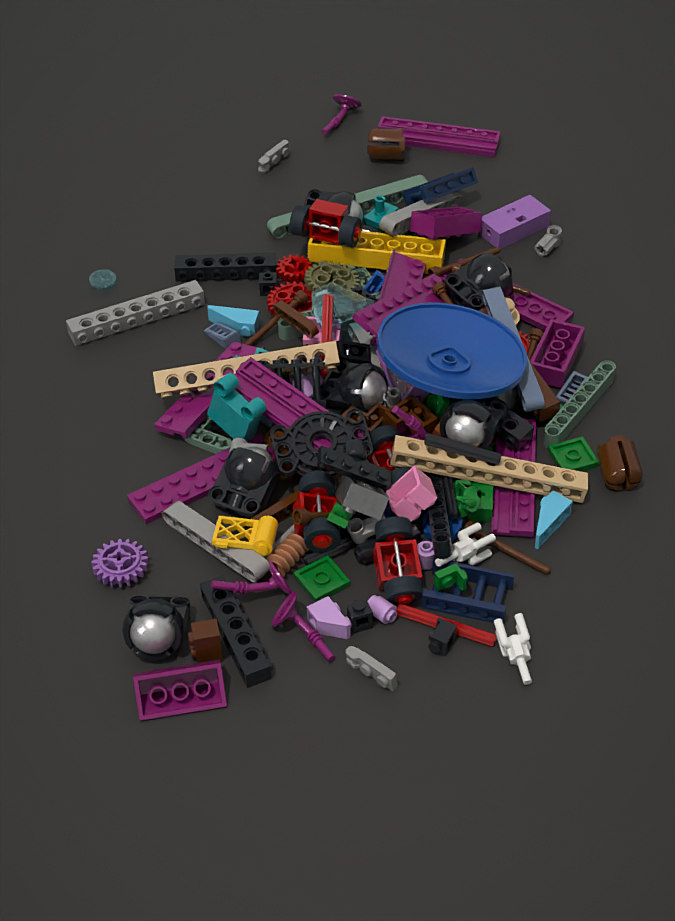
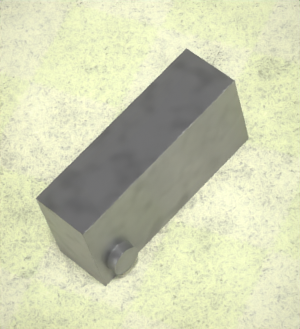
[335,475,390,520]

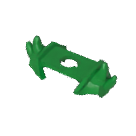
[454,479,481,518]

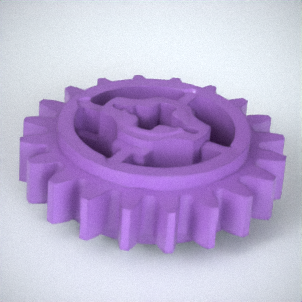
[91,539,149,588]

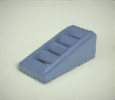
[204,322,241,349]
[556,371,588,404]

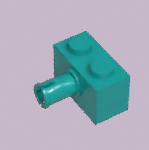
[363,195,399,233]

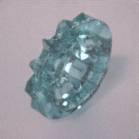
[89,269,116,289]

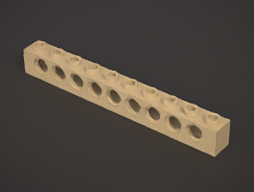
[153,341,340,399]
[390,435,588,503]

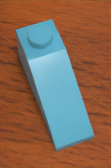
[207,305,260,337]
[535,491,573,549]

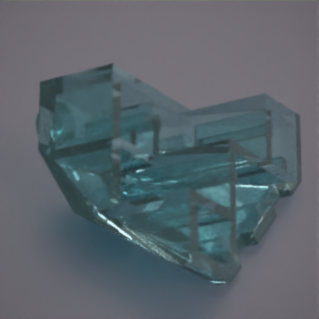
[312,282,375,328]

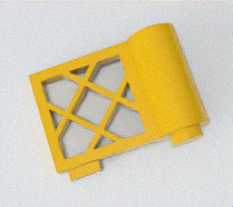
[212,516,278,556]

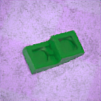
[327,500,353,528]

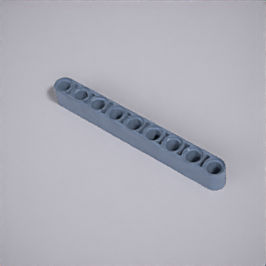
[482,286,545,412]

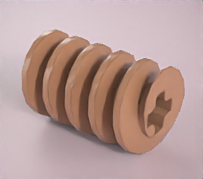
[266,534,309,577]

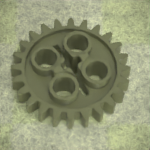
[304,261,360,301]

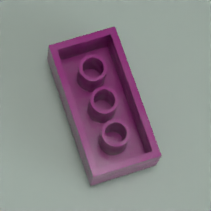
[410,206,482,240]
[530,319,585,388]

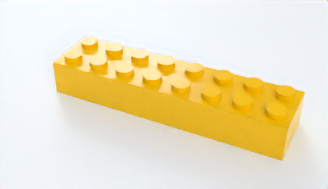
[308,231,446,274]

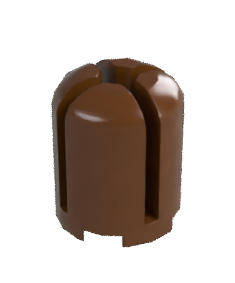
[367,128,406,160]
[596,436,643,491]

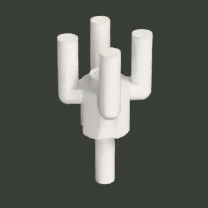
[435,523,496,567]
[494,613,532,685]

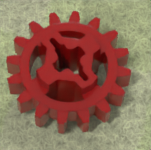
[276,254,312,283]

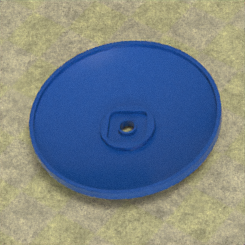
[377,303,527,399]

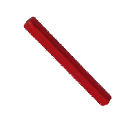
[320,294,334,380]
[397,604,496,646]

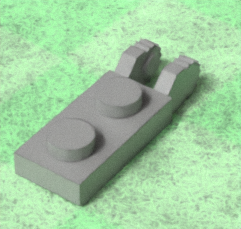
[258,140,289,174]
[345,646,398,691]

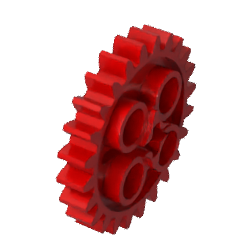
[267,281,323,316]

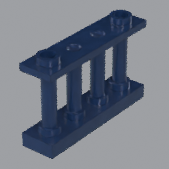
[402,167,478,206]
[422,558,515,625]

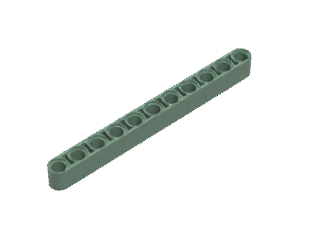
[267,175,428,239]

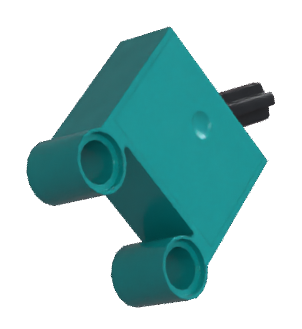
[207,373,266,442]

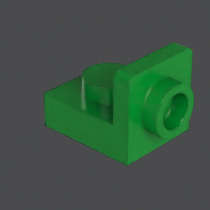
[434,563,468,591]

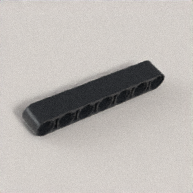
[423,471,452,559]

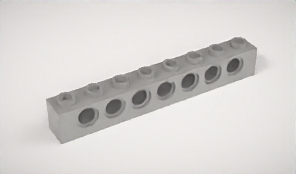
[66,280,205,346]

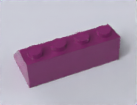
[133,660,227,721]

